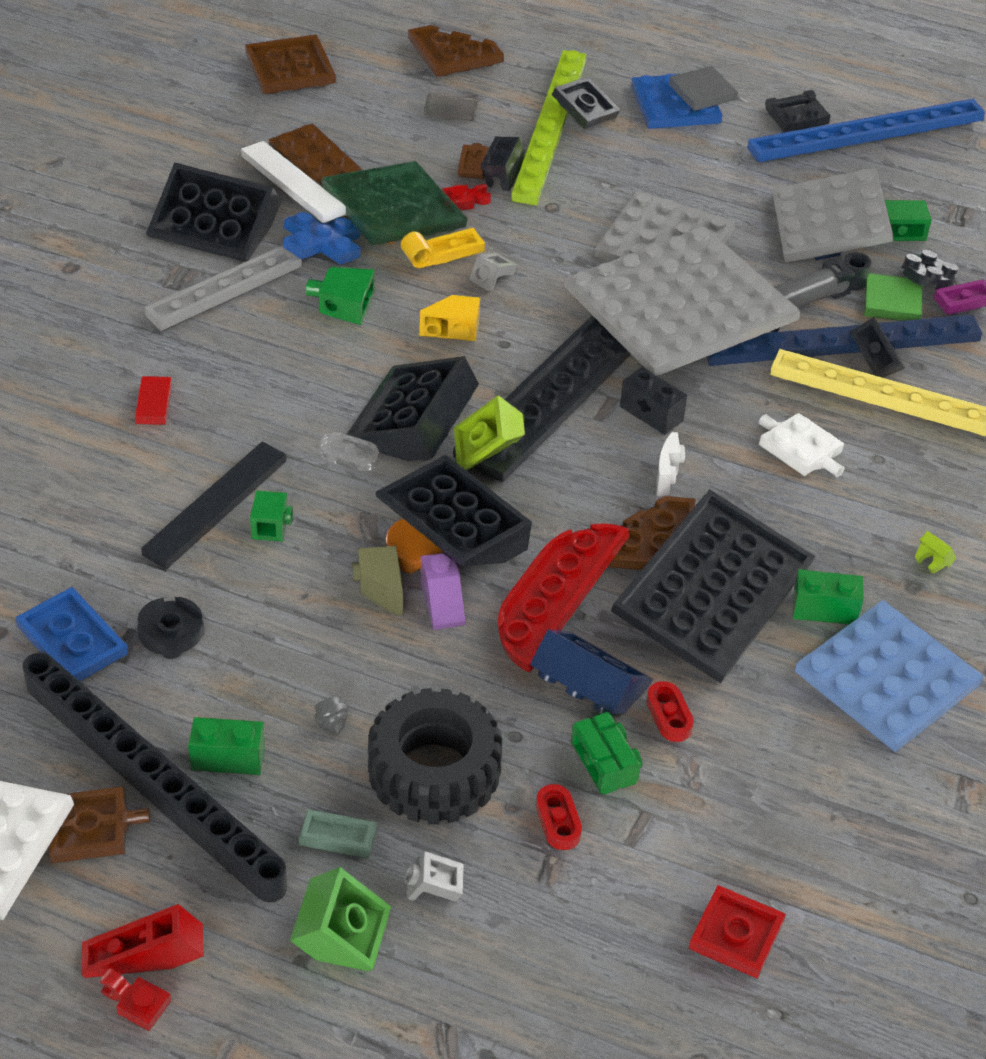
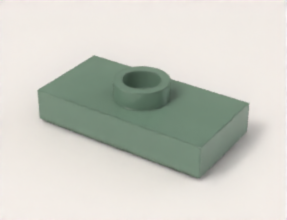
[298,809,377,858]

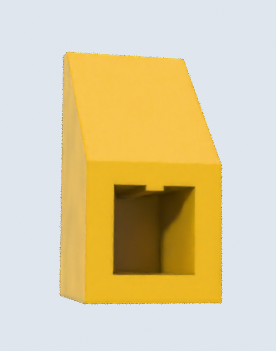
[419,295,480,341]

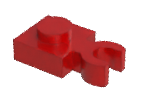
[441,184,491,212]

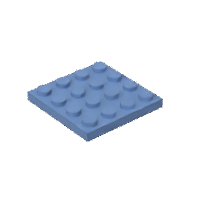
[795,600,984,752]

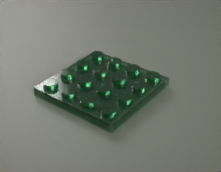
[322,161,468,246]

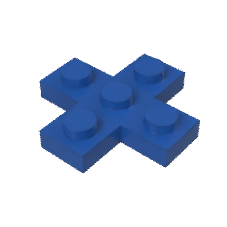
[283,212,362,265]

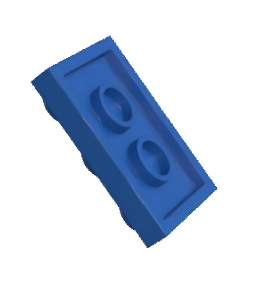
[15,587,128,681]

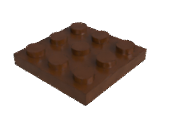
[245,34,336,94]

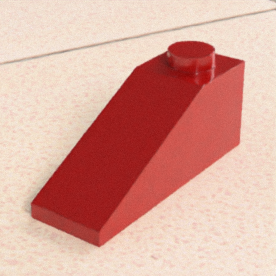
[81,904,204,978]

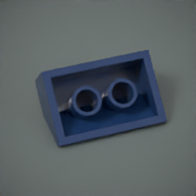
[530,629,653,715]

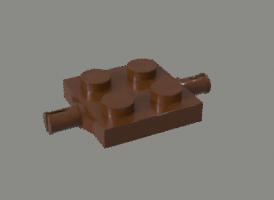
[49,786,151,863]

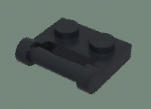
[765,90,831,133]

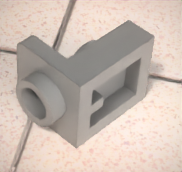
[469,253,517,291]
[404,851,464,902]

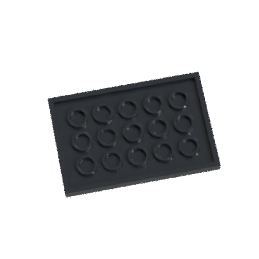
[611,489,816,683]

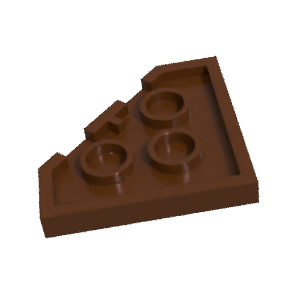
[408,25,504,77]
[608,496,696,570]

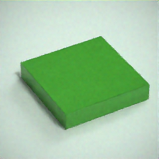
[864,273,922,321]

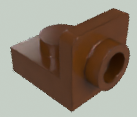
[457,143,489,179]

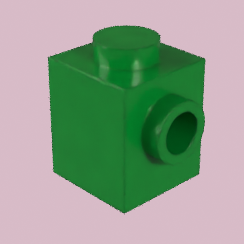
[250,490,293,542]

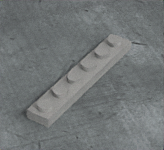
[144,245,302,331]

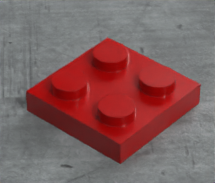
[688,885,786,979]

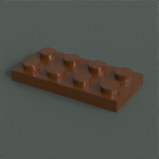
[268,123,369,197]

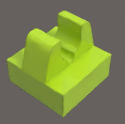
[915,530,957,574]

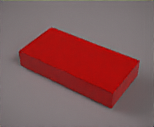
[135,376,172,425]

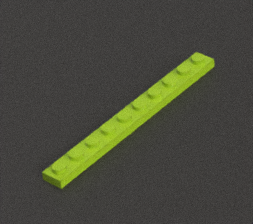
[511,50,587,205]

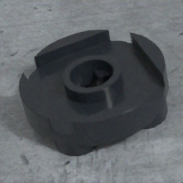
[901,250,959,289]
[137,597,204,659]

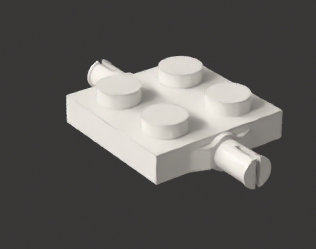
[759,413,845,478]

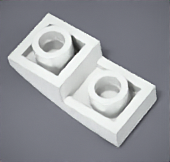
[656,432,685,497]

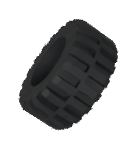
[368,688,502,824]

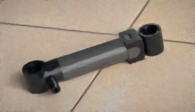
[770,252,871,333]

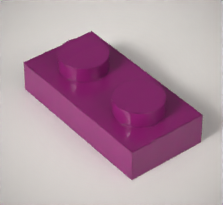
[934,279,986,315]

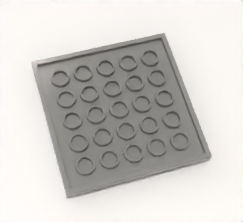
[564,226,800,376]

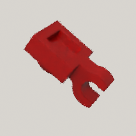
[100,969,171,1031]

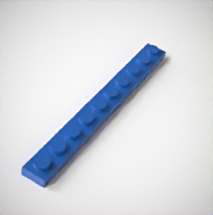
[747,98,985,162]

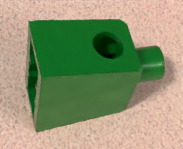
[306,267,374,325]

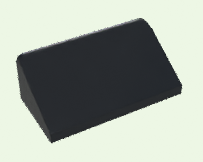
[850,317,905,378]

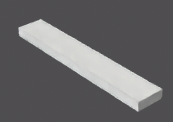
[241,141,346,223]

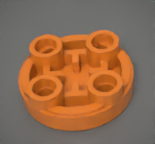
[386,519,445,574]

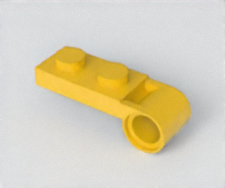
[400,228,485,268]

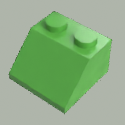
[290,867,391,971]

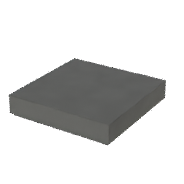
[669,66,738,111]

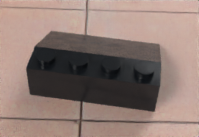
[146,162,281,262]
[344,356,479,461]
[376,455,532,566]

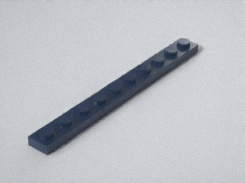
[706,315,982,366]

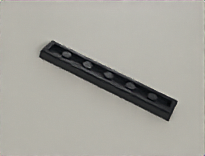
[141,441,286,570]

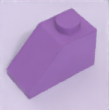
[420,553,465,630]

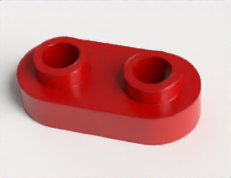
[646,681,694,742]
[536,784,582,850]

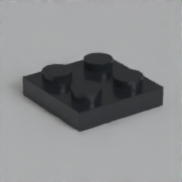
[551,77,620,129]

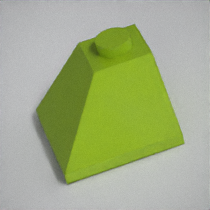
[454,395,525,470]

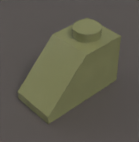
[352,546,403,616]

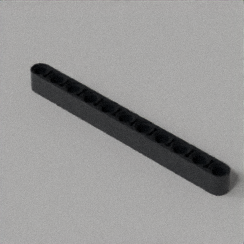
[22,652,287,902]

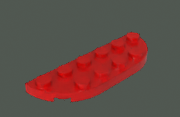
[498,523,629,673]

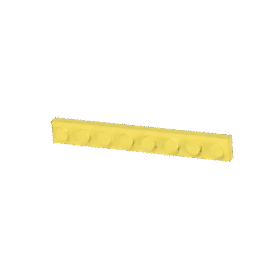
[770,349,986,436]

